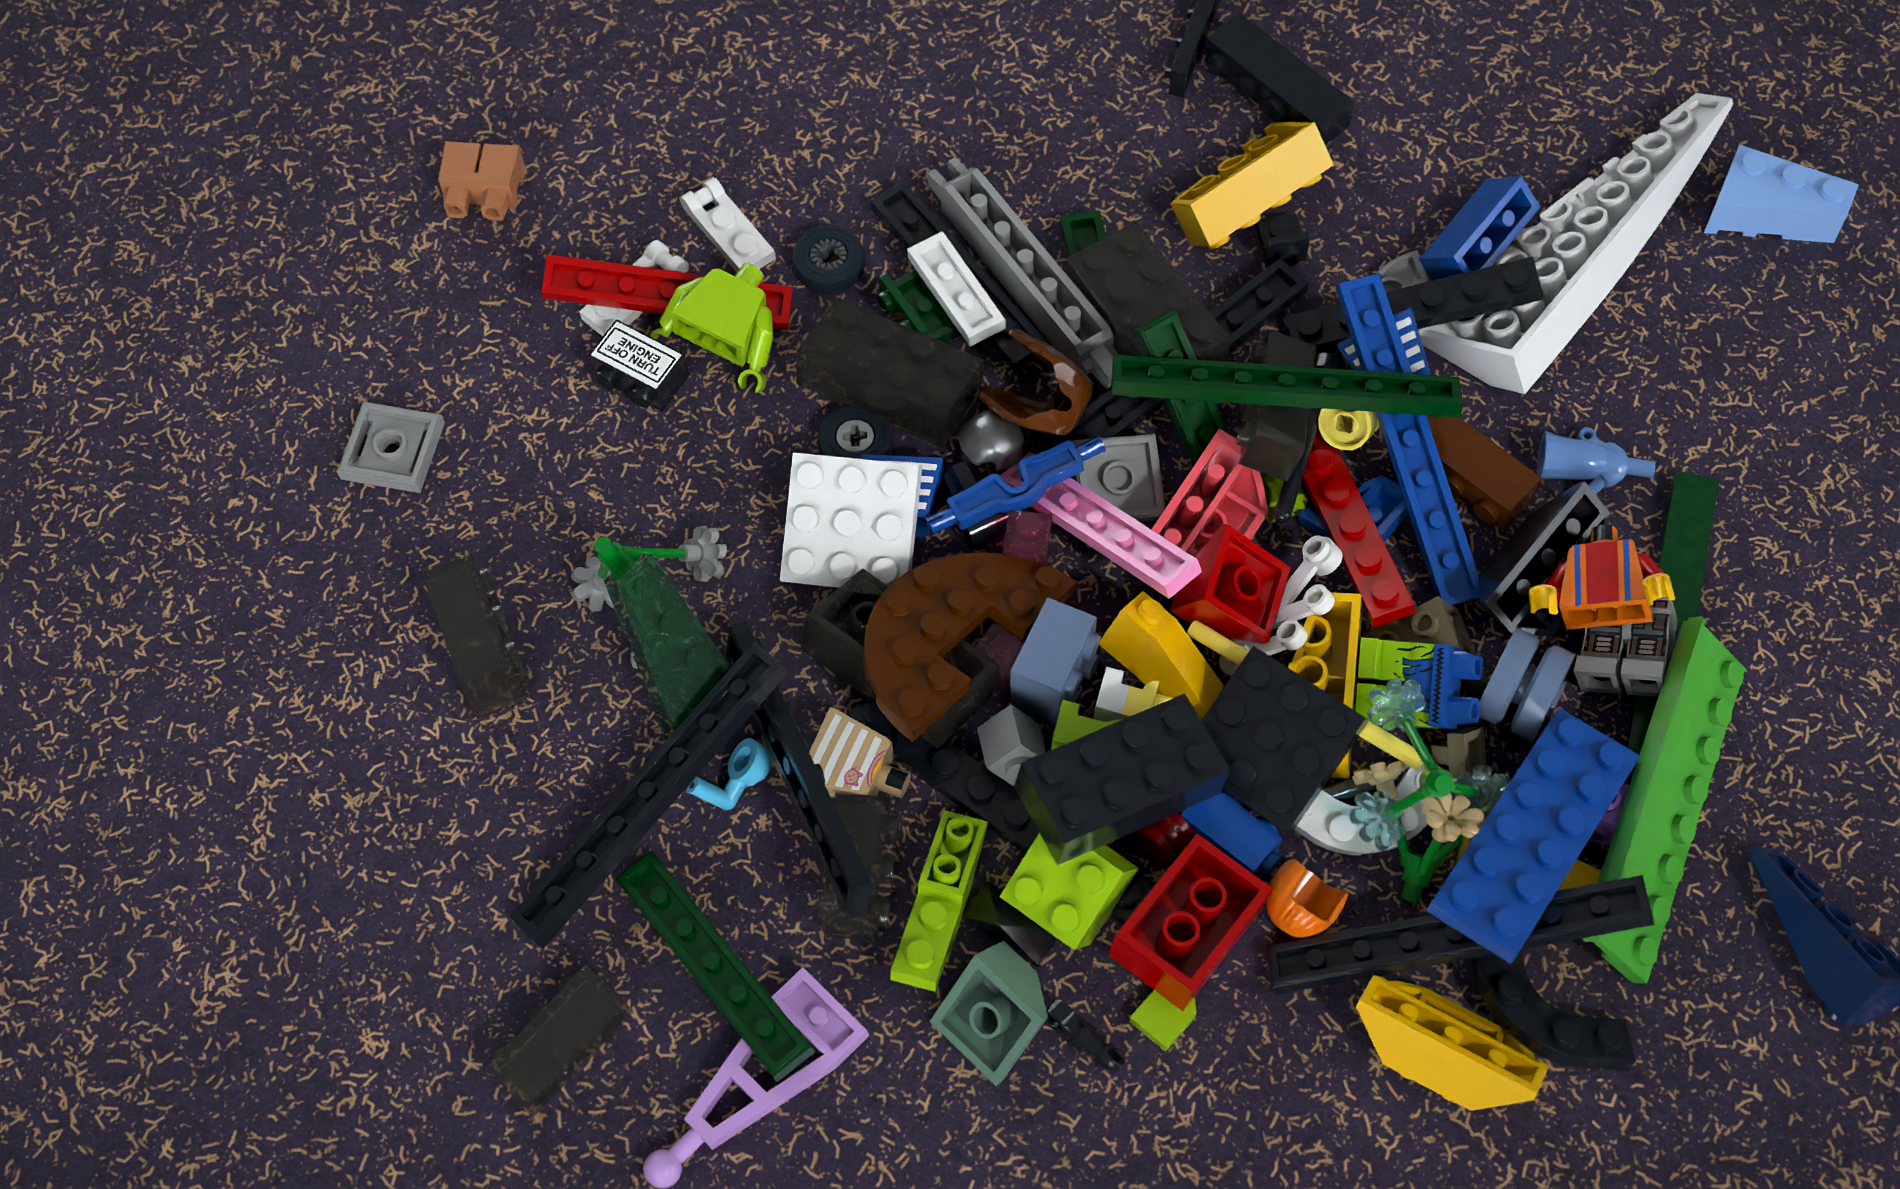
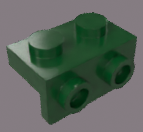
[876,270,961,355]

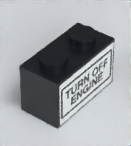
[588,319,690,412]

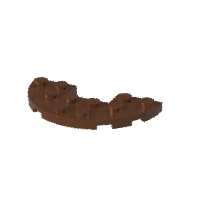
[862,552,1077,742]

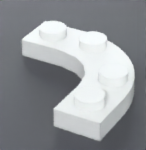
[1294,765,1458,856]

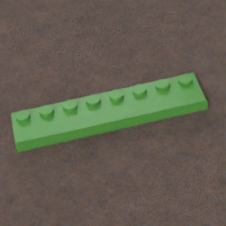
[1582,617,1745,984]

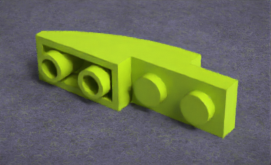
[890,810,988,992]

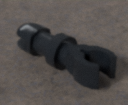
[1045,998,1125,1073]

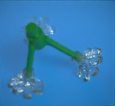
[1350,679,1509,851]

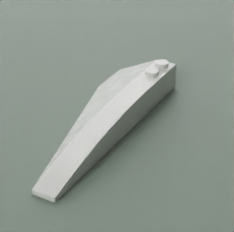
[1418,93,1733,394]

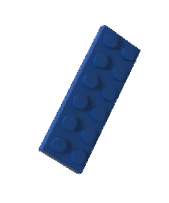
[1427,708,1640,964]

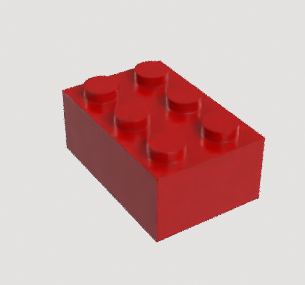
[1108,834,1273,1012]

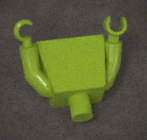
[650,263,773,393]

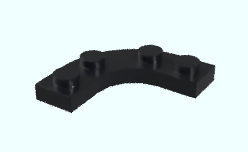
[1471,950,1636,1071]

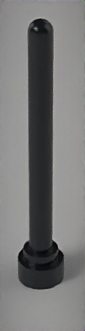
[1274,353,1346,524]

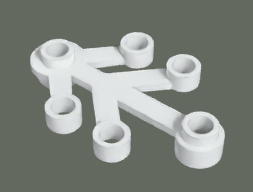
[1219,536,1342,677]

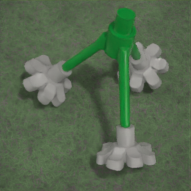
[571,525,727,669]

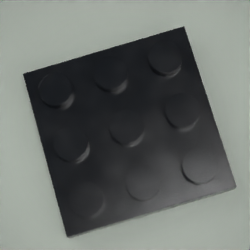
[1201,646,1368,835]

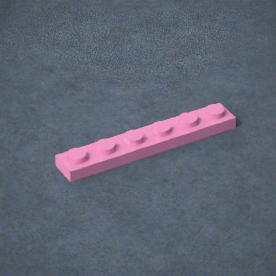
[1000,452,1202,599]

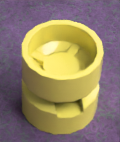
[1318,409,1380,450]

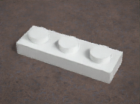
[907,231,1005,347]

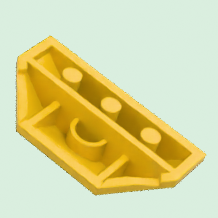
[1356,975,1549,1111]

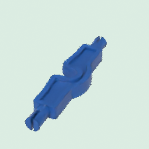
[925,435,1106,535]

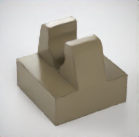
[1431,727,1487,779]

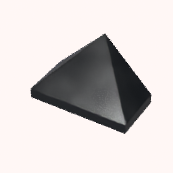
[961,881,1058,968]

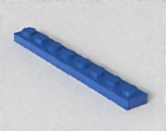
[1336,273,1480,606]

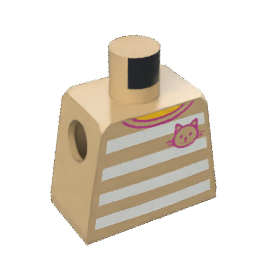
[809,707,911,811]

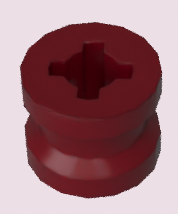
[1136,813,1194,863]

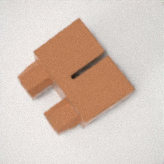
[438,141,526,221]

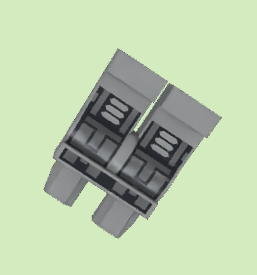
[1574,597,1678,697]

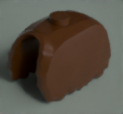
[978,329,1094,435]

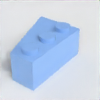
[1704,144,1859,243]

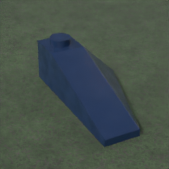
[1750,847,1900,1025]

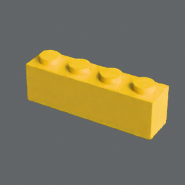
[1170,122,1333,249]

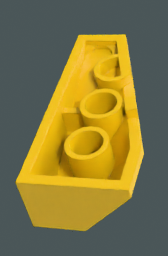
[1099,591,1224,720]

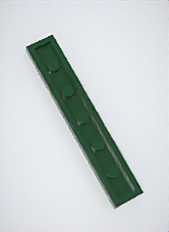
[615,850,814,1082]

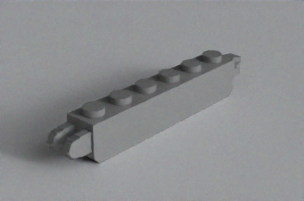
[926,157,1117,389]

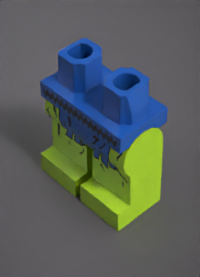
[1355,637,1483,730]

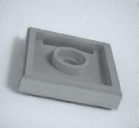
[337,401,445,493]

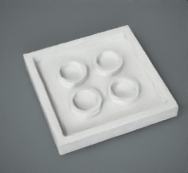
[780,453,922,592]

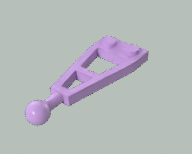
[643,967,869,1189]

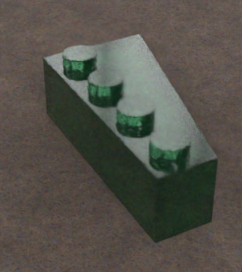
[603,554,731,740]

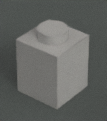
[977,705,1046,786]

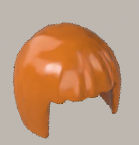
[1266,859,1348,938]

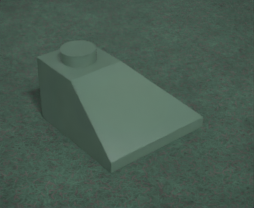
[929,941,1048,1086]

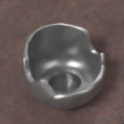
[958,410,1026,472]

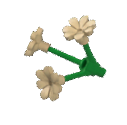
[1352,760,1506,903]

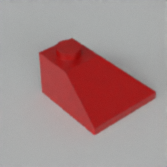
[1170,524,1291,644]

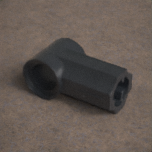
[942,461,1012,548]

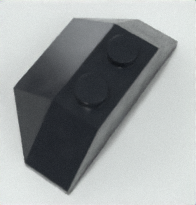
[1479,481,1610,637]

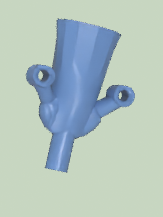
[1537,427,1656,495]

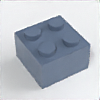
[1010,597,1101,726]

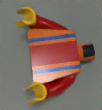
[1529,524,1675,630]

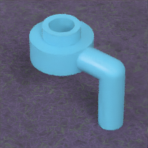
[686,738,771,810]

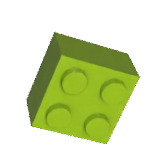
[1000,833,1139,950]

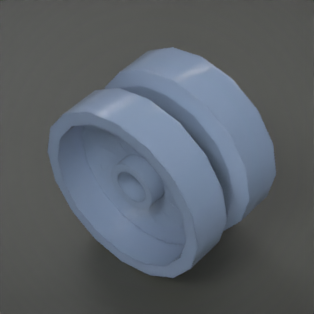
[1479,627,1576,743]

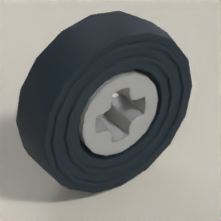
[818,405,893,459]

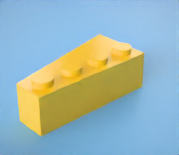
[1288,592,1362,779]

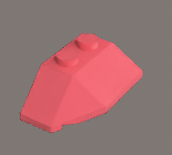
[1151,429,1269,557]

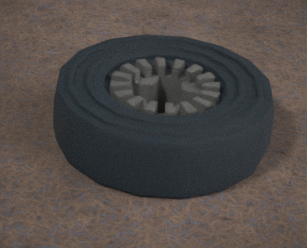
[793,225,865,294]

